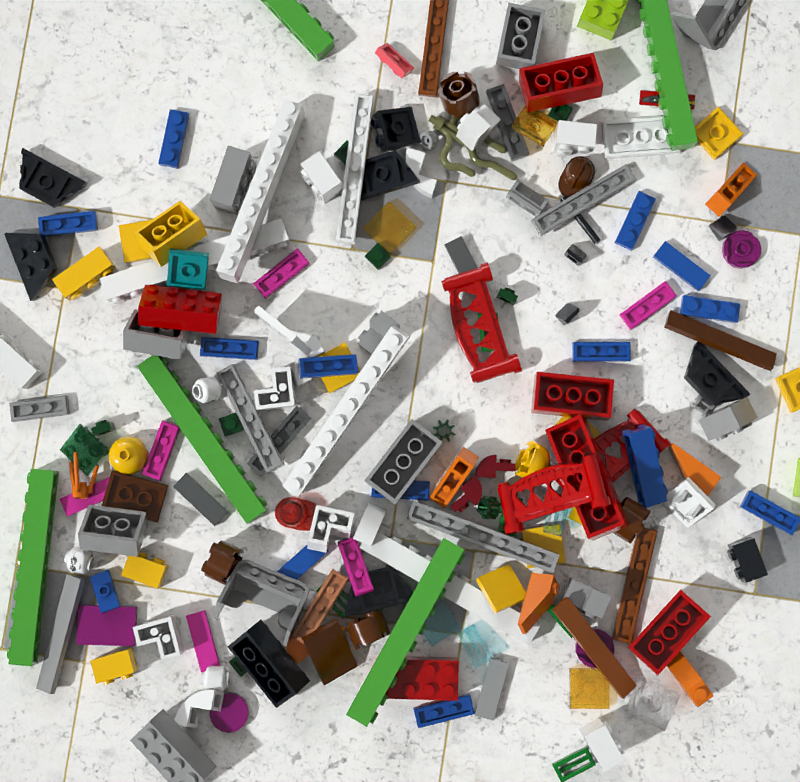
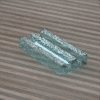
[543,509,569,537]
[457,624,492,668]

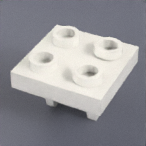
[663,477,716,528]

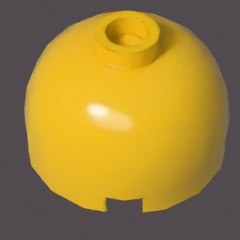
[108,437,148,475]
[515,441,551,478]

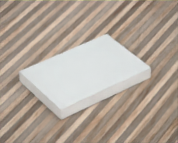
[254,306,312,355]

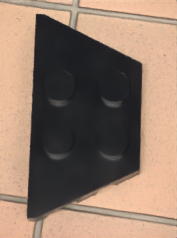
[19,148,88,208]
[360,150,420,201]
[4,233,58,301]
[684,341,750,406]
[344,566,413,617]

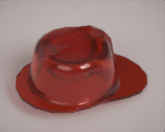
[275,497,316,531]

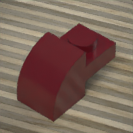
[475,455,516,478]
[450,476,482,513]

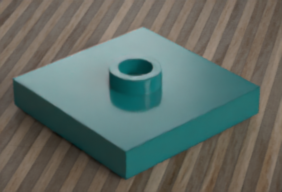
[167,248,209,290]

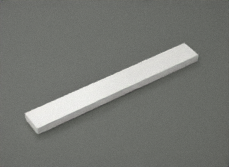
[336,93,374,245]

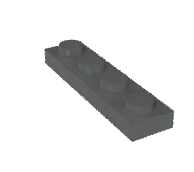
[486,84,530,162]
[247,406,312,476]

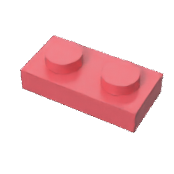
[375,43,414,79]

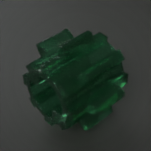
[433,419,456,442]
[477,496,502,520]

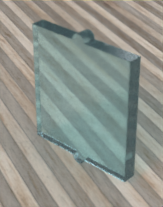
[422,601,460,646]

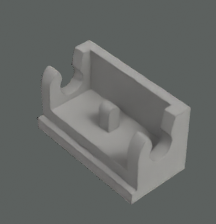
[506,179,549,217]

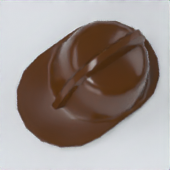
[558,156,595,198]

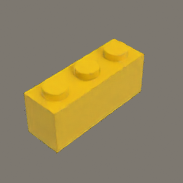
[52,246,116,300]

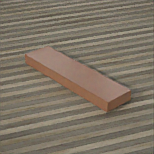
[291,569,349,644]

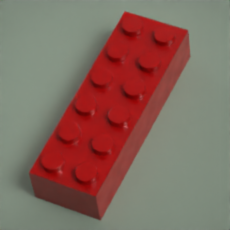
[545,414,630,541]

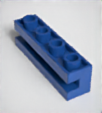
[622,425,668,508]

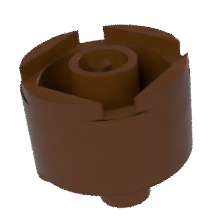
[438,71,480,118]
[613,497,651,544]
[201,540,244,585]
[346,610,391,650]

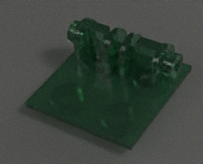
[60,424,109,476]

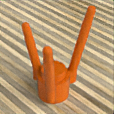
[69,452,99,499]

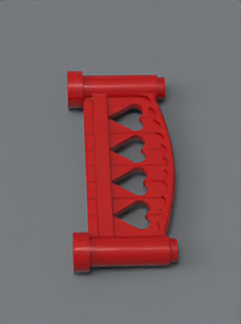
[441,262,522,383]
[556,408,671,489]
[497,455,612,535]

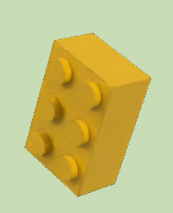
[133,201,208,267]

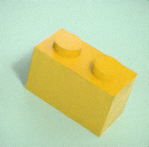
[121,551,169,589]
[90,647,138,685]

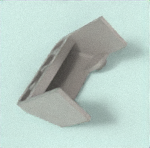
[670,0,749,50]
[214,560,309,648]

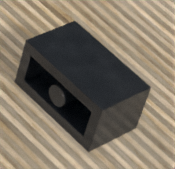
[727,537,768,583]

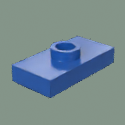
[90,570,121,614]

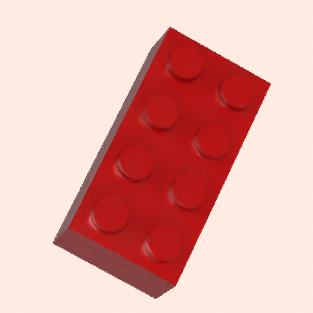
[519,53,604,113]
[138,285,222,334]
[531,372,614,421]
[628,589,711,676]
[385,656,459,701]

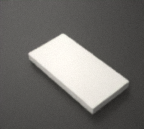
[601,116,681,159]

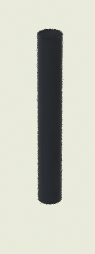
[560,195,601,244]

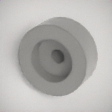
[419,131,439,151]

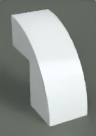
[406,147,437,198]
[294,335,325,387]
[353,502,387,546]
[174,690,224,728]

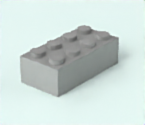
[364,419,443,505]
[130,709,217,782]

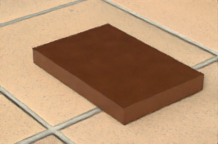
[102,470,169,523]
[302,619,358,686]

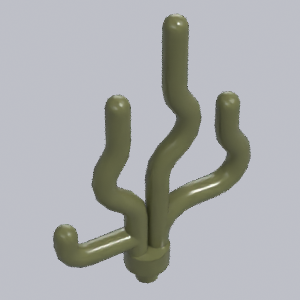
[428,112,517,180]

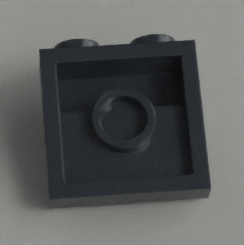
[371,107,421,152]

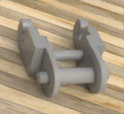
[692,394,715,417]

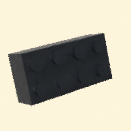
[227,619,310,708]

